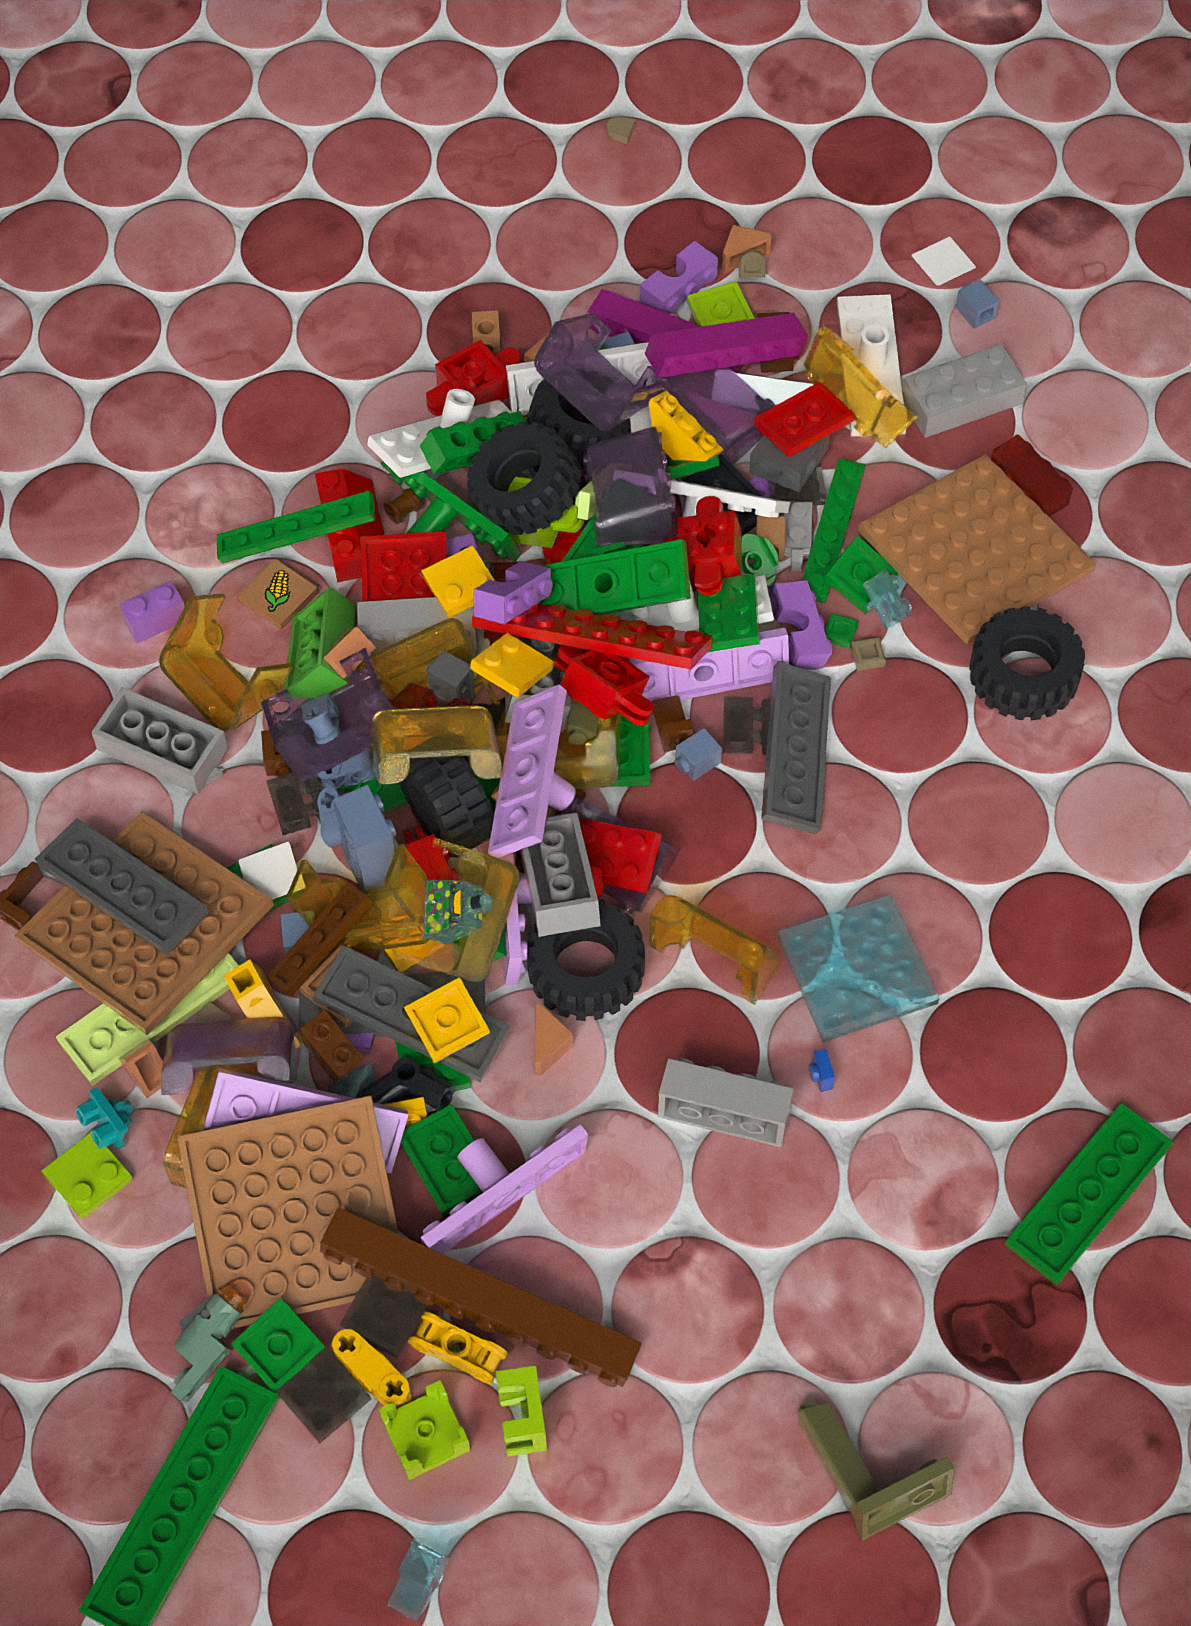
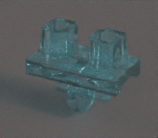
[863,570,913,629]

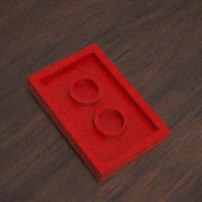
[754,381,855,458]
[580,819,662,894]

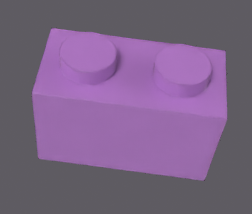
[119,581,188,644]

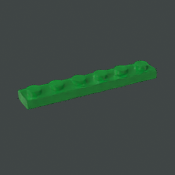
[802,458,865,604]
[217,491,375,564]

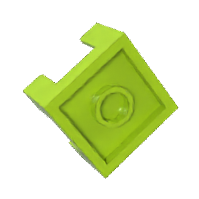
[495,1365,547,1457]
[378,1380,471,1480]

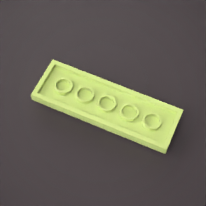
[56,953,239,1086]

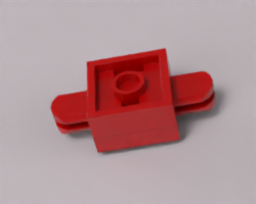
[426,339,521,416]
[678,496,742,596]
[554,645,655,726]
[399,825,464,933]

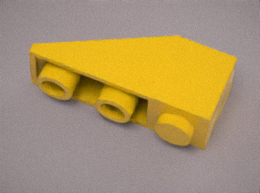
[223,959,302,1062]

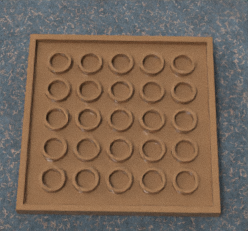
[858,454,1096,645]
[14,811,274,1035]
[177,1096,406,1328]

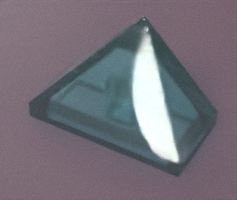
[327,1063,376,1099]

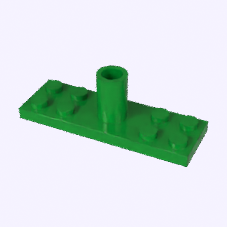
[381,461,521,563]
[539,540,691,615]

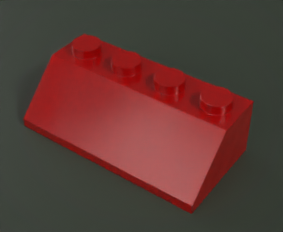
[315,468,384,583]

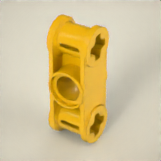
[408,1312,508,1384]
[332,1329,412,1409]

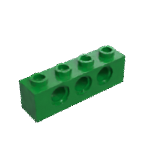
[420,411,526,474]

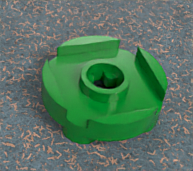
[741,534,778,587]

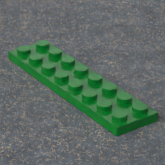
[78,1365,280,1626]

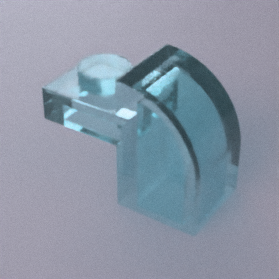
[387,1540,449,1621]

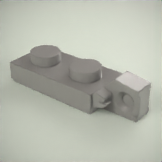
[784,501,812,572]

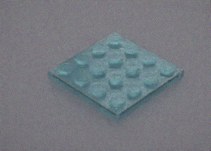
[777,895,939,1042]

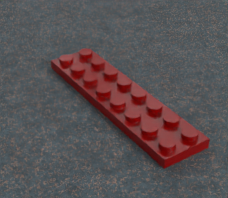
[472,603,712,670]

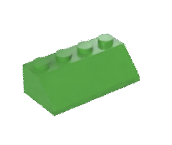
[283,587,356,698]

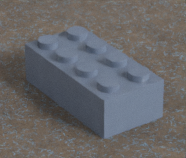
[333,785,404,904]

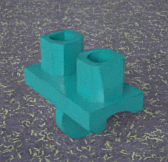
[76,1087,134,1149]

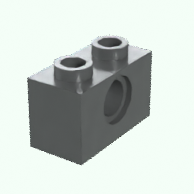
[426,650,476,718]

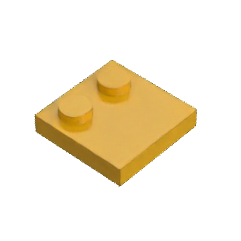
[421,545,495,619]
[470,633,554,698]
[404,977,490,1063]

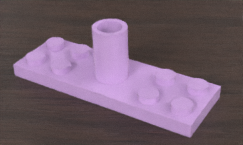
[625,628,789,702]
[488,684,575,858]
[494,801,532,985]
[203,1068,408,1174]
[421,1124,588,1254]

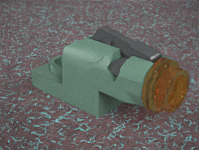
[171,1285,248,1402]

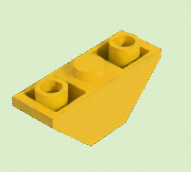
[648,390,723,461]

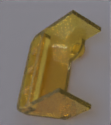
[803,324,917,448]
[159,593,293,732]
[356,618,501,754]
[395,838,520,982]
[286,844,433,953]

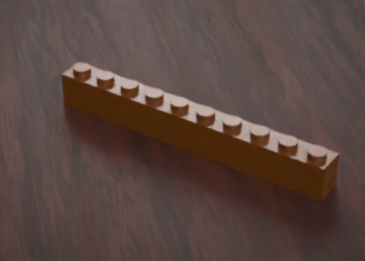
[320,1207,642,1387]

